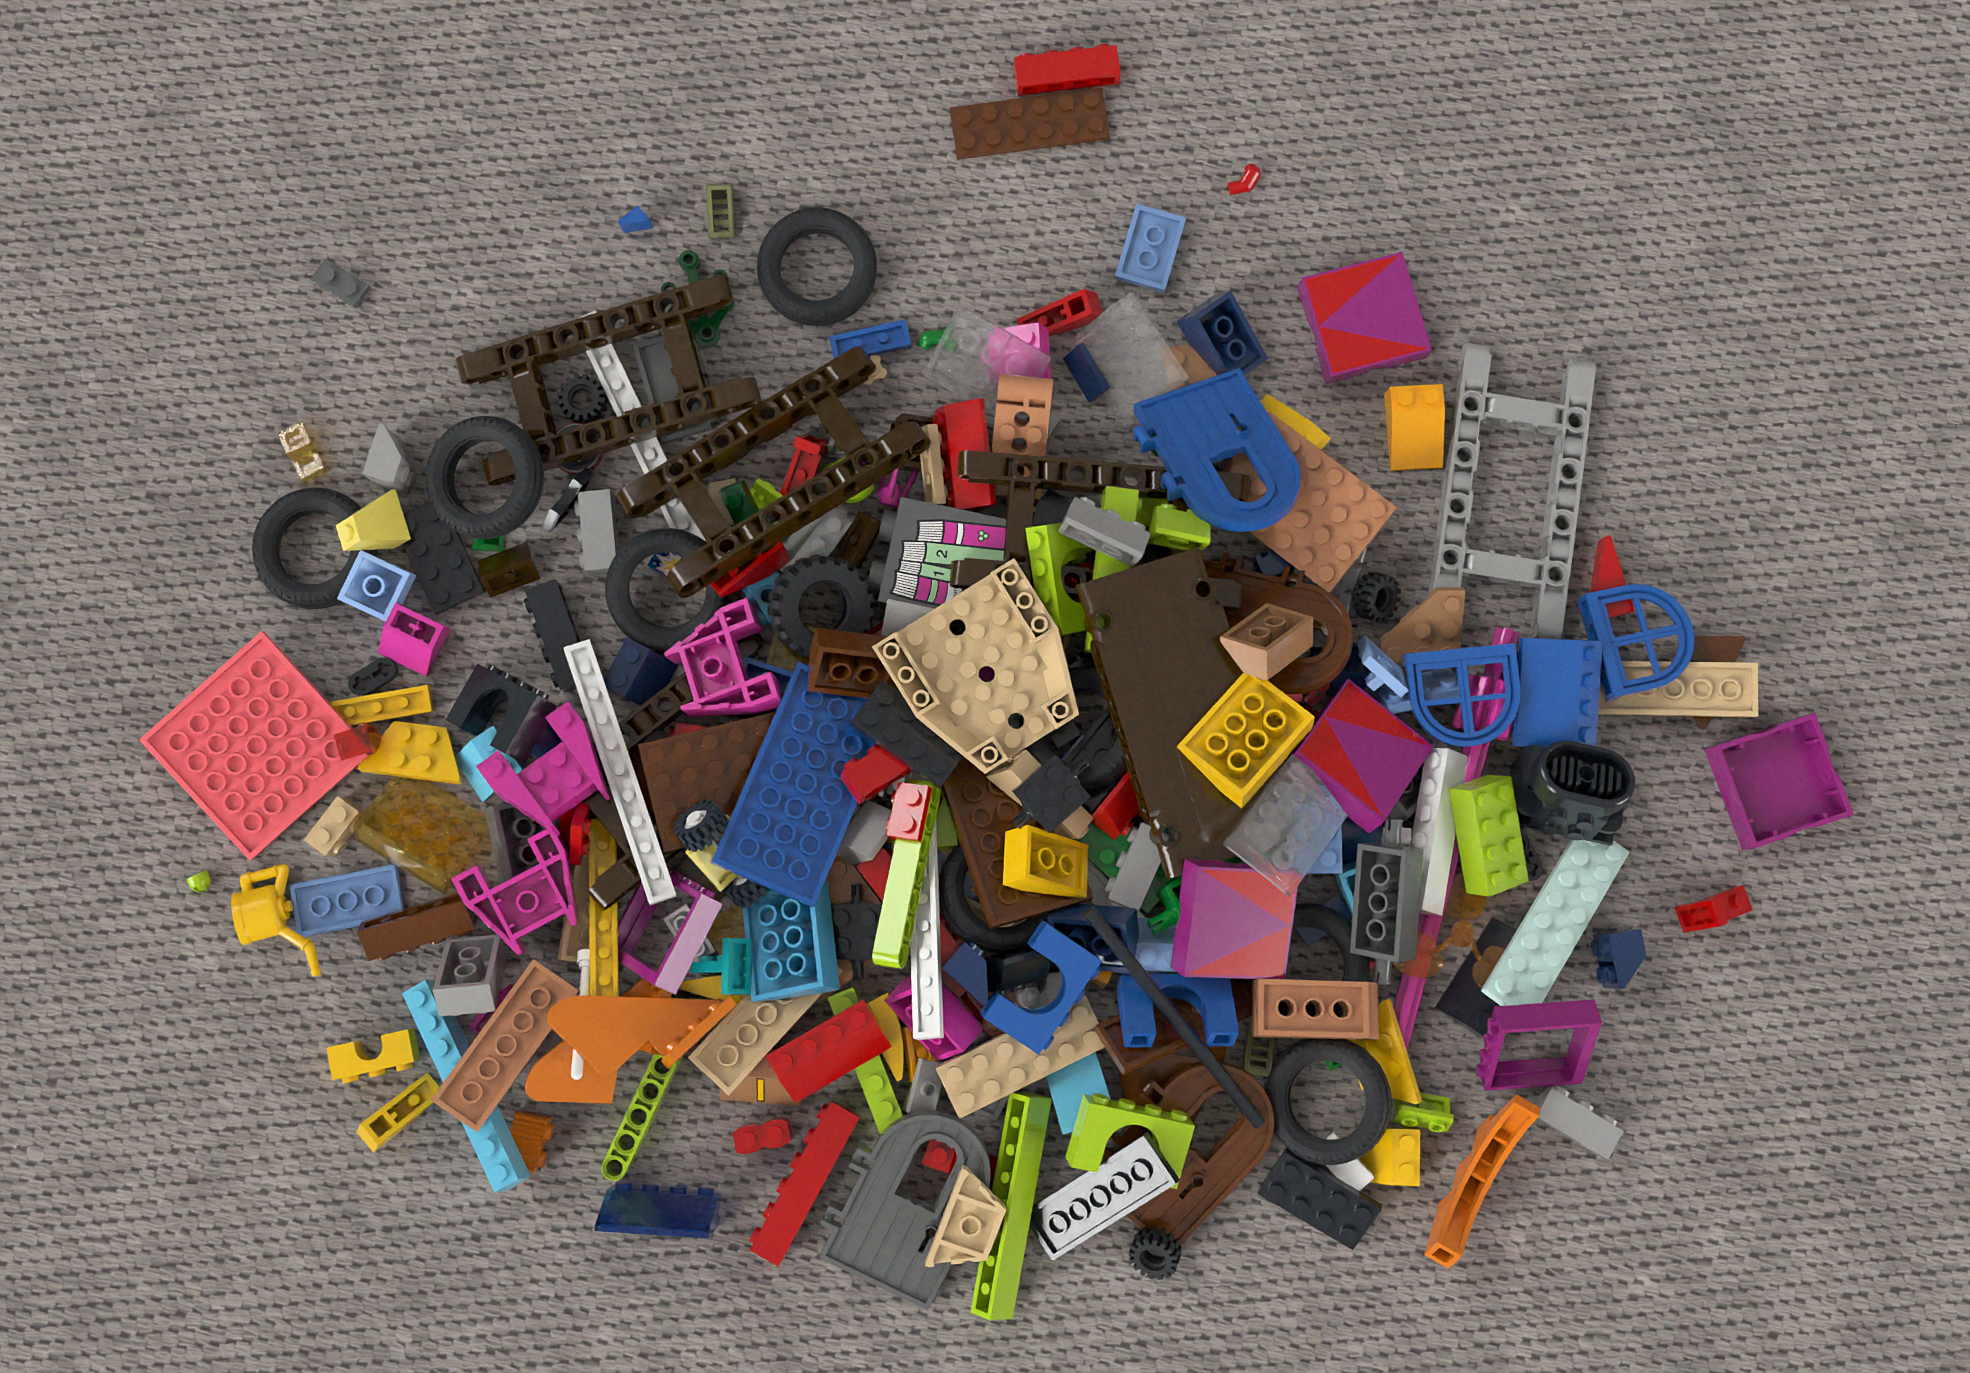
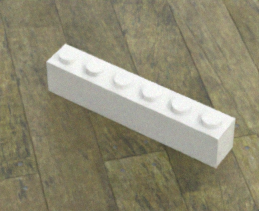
[1410,748,1468,916]

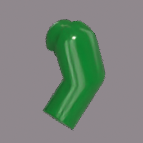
[919,330,960,352]

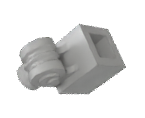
[1015,971,1061,1009]

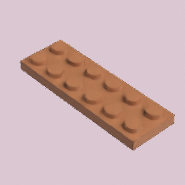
[431,959,579,1132]

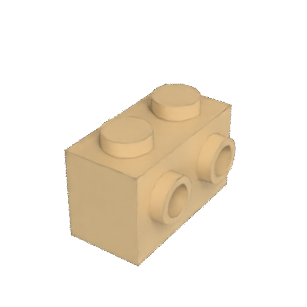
[304,796,368,857]

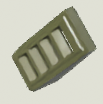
[706,184,735,239]
[1241,1017,1275,1076]

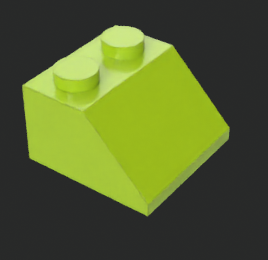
[1147,504,1211,551]

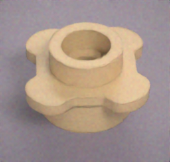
[864,355,887,385]

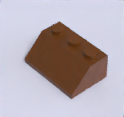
[807,628,893,698]

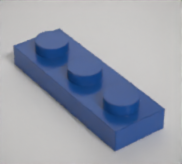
[829,319,912,359]

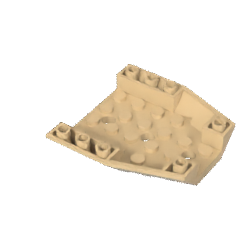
[872,558,1079,774]

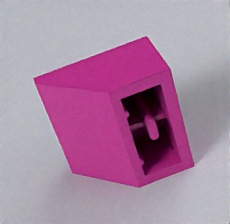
[378,603,451,677]

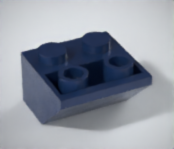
[1591,929,1647,989]

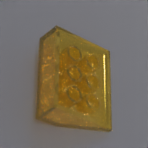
[353,776,489,895]

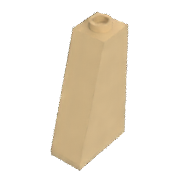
[986,750,1093,839]

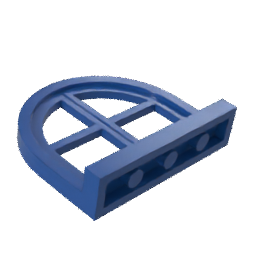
[1577,584,1694,702]
[1401,643,1521,747]

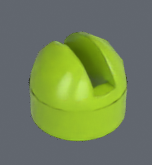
[186,870,211,892]

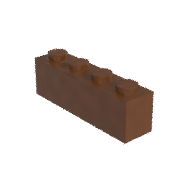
[357,893,477,961]

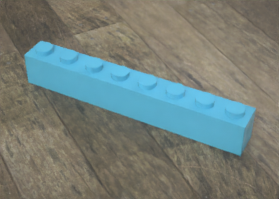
[402,980,531,1193]

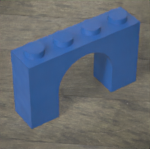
[980,920,1102,1055]
[1116,972,1239,1048]

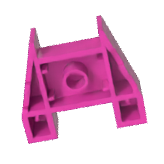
[664,598,784,717]
[476,702,610,836]
[451,826,580,955]

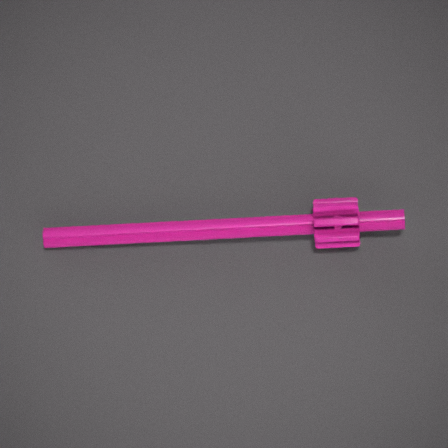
[1393,627,1520,1050]

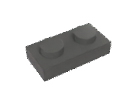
[310,258,371,309]

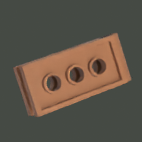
[992,374,1053,499]
[1252,979,1379,1040]

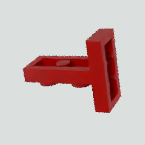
[780,433,830,496]
[1674,885,1753,933]

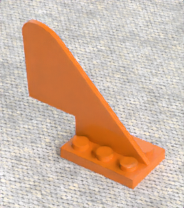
[525,967,672,1104]
[547,996,737,1079]

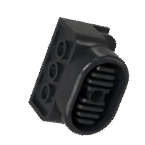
[1510,740,1635,846]

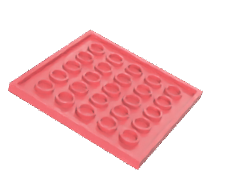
[139,631,374,860]

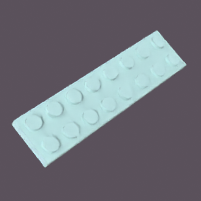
[1481,840,1629,1006]

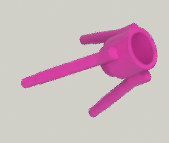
[877,468,919,508]

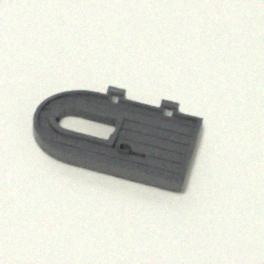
[819,1111,991,1310]

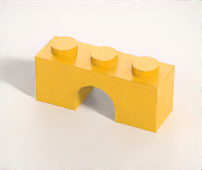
[326,1028,421,1084]

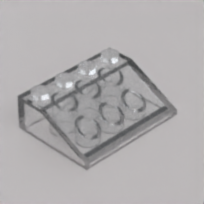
[1068,292,1191,428]
[922,304,1052,419]
[1223,754,1348,897]

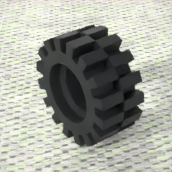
[557,374,608,424]
[1352,572,1401,623]
[1129,1226,1182,1280]

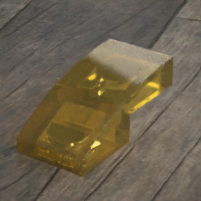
[278,422,328,484]

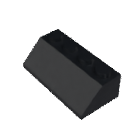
[1434,917,1517,1038]

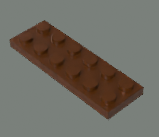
[950,87,1110,160]
[1095,978,1252,1075]

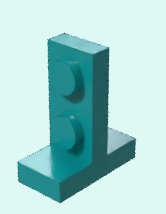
[690,938,752,995]

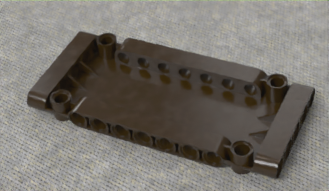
[1076,547,1288,879]

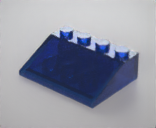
[594,1182,721,1238]

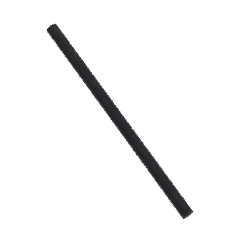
[1083,906,1265,1129]

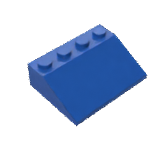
[1512,638,1603,747]

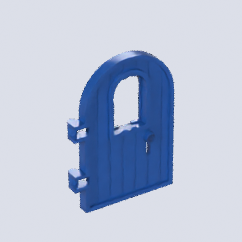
[1133,368,1301,532]

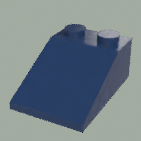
[1177,290,1268,375]

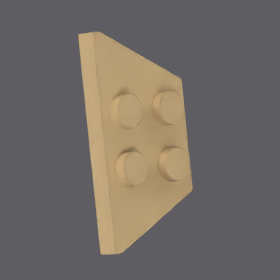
[925,1165,1006,1267]

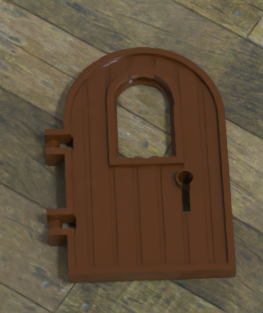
[1204,552,1353,695]
[1082,1061,1274,1246]

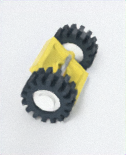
[673,799,771,908]

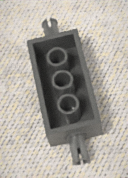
[1350,817,1424,985]

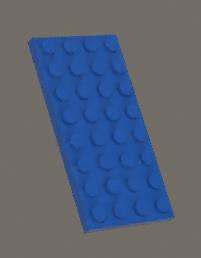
[710,661,877,907]

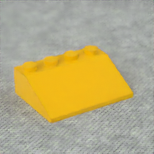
[1177,673,1314,808]

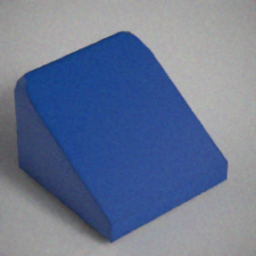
[618,206,654,233]

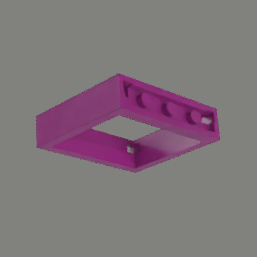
[618,866,723,995]
[1476,999,1602,1091]

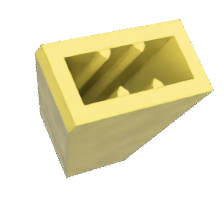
[336,489,411,551]

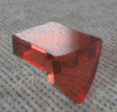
[334,722,381,761]

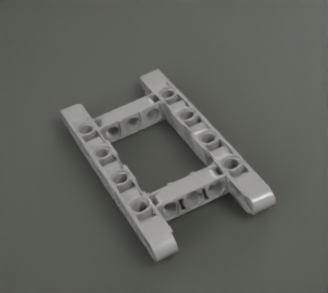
[1428,342,1596,639]

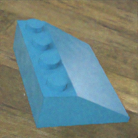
[742,881,840,1002]

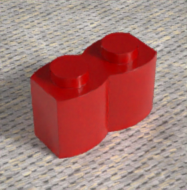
[732,1117,793,1154]

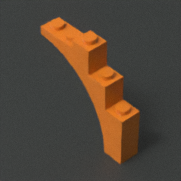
[1424,1094,1541,1269]

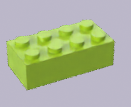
[1449,775,1529,897]

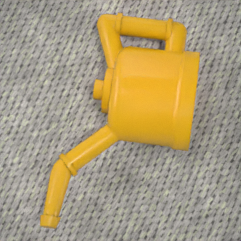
[231,864,321,977]

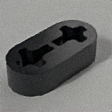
[348,658,398,696]

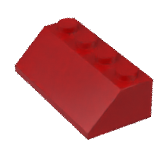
[933,398,996,513]
[1091,772,1142,840]
[766,999,892,1103]

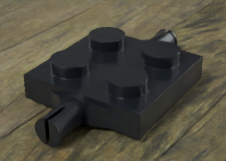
[1012,755,1091,833]
[831,884,883,978]

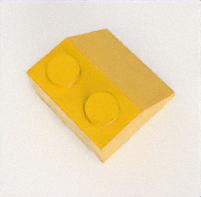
[1359,1126,1420,1186]

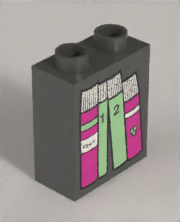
[868,497,1006,627]

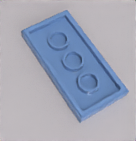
[289,864,405,937]

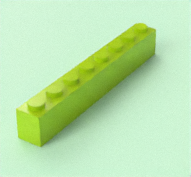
[970,1091,1052,1321]

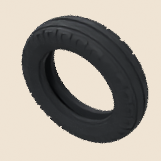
[757,207,877,326]
[425,416,544,539]
[252,488,378,609]
[605,528,730,651]
[1018,666,1127,789]
[938,843,1051,954]
[1246,903,1370,1017]
[1265,1038,1392,1165]

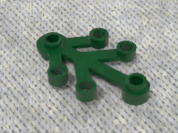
[661,250,735,348]

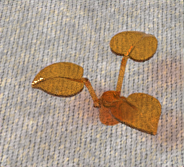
[1393,872,1505,989]

